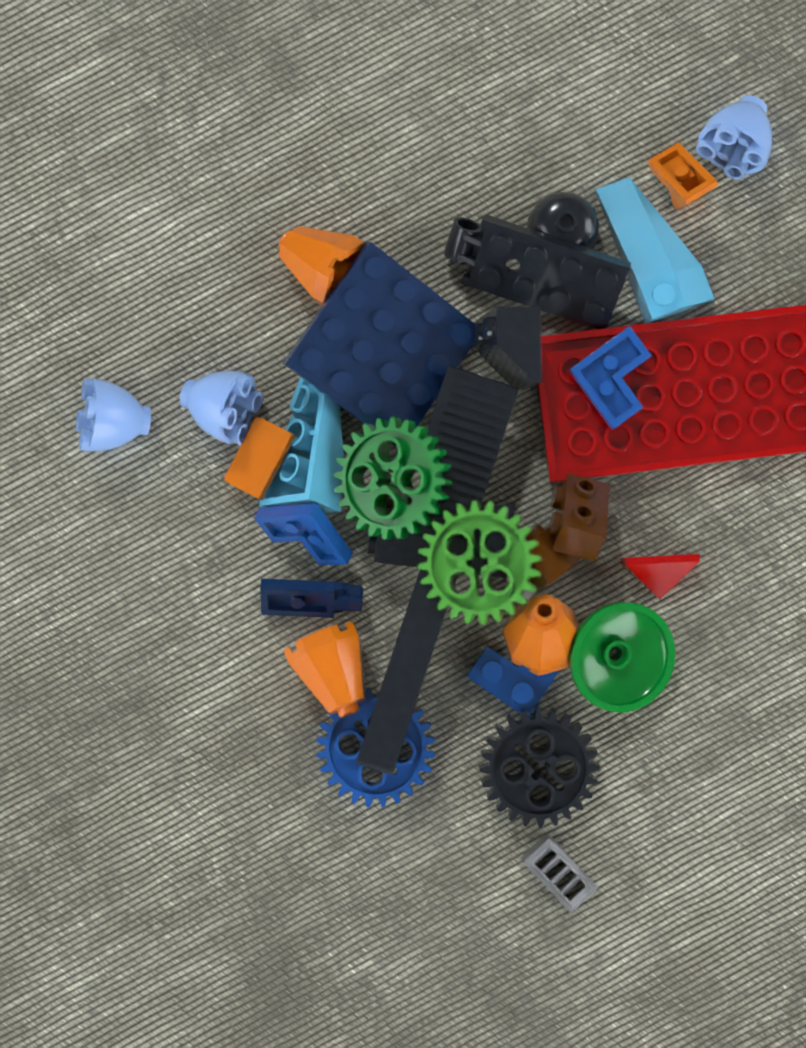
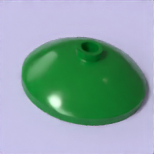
[569,602,675,713]

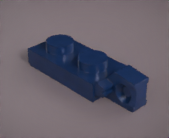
[260,578,363,618]

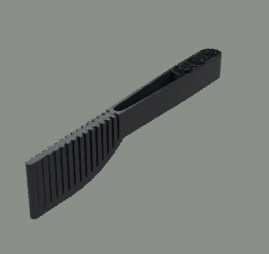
[356,365,519,775]

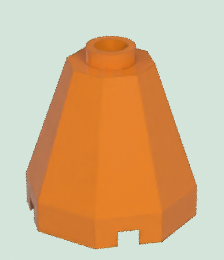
[278,226,365,306]
[503,594,579,676]
[283,621,365,718]

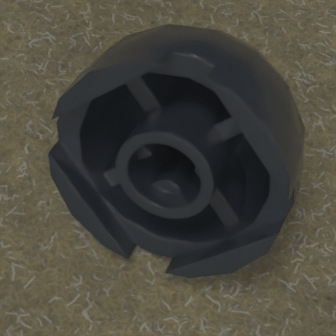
[527,192,599,249]

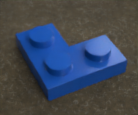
[569,326,652,430]
[254,503,353,565]
[466,646,560,716]

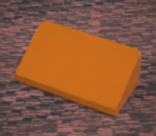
[224,416,296,501]

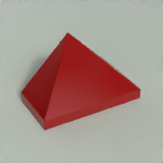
[621,554,700,600]

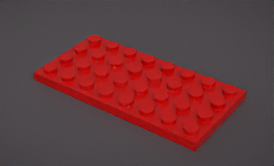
[537,305,806,483]

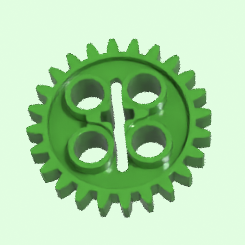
[418,501,542,625]

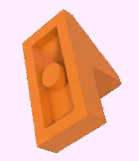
[648,142,718,210]

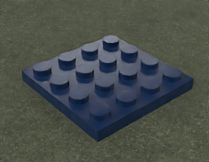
[282,241,475,449]

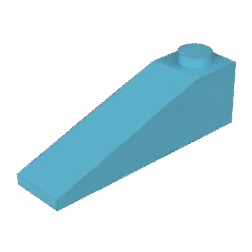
[595,177,715,324]
[259,377,344,514]

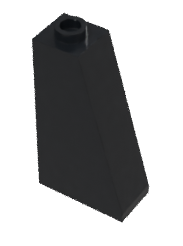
[368,504,515,578]

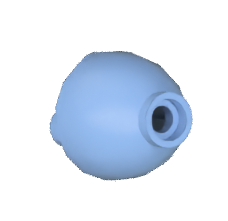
[696,95,772,180]
[180,370,263,445]
[76,378,151,452]

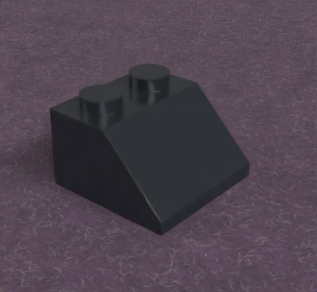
[474,306,542,391]

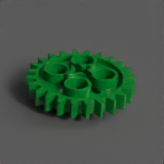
[333,417,452,540]

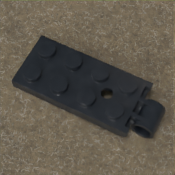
[444,215,631,329]

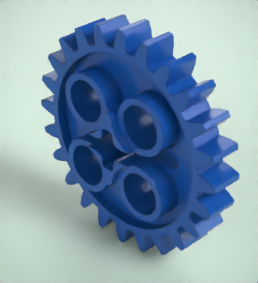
[316,687,435,808]

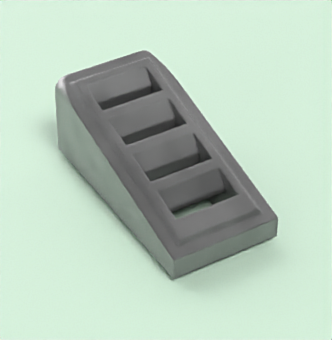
[521,833,598,913]

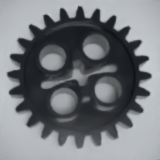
[479,706,600,828]

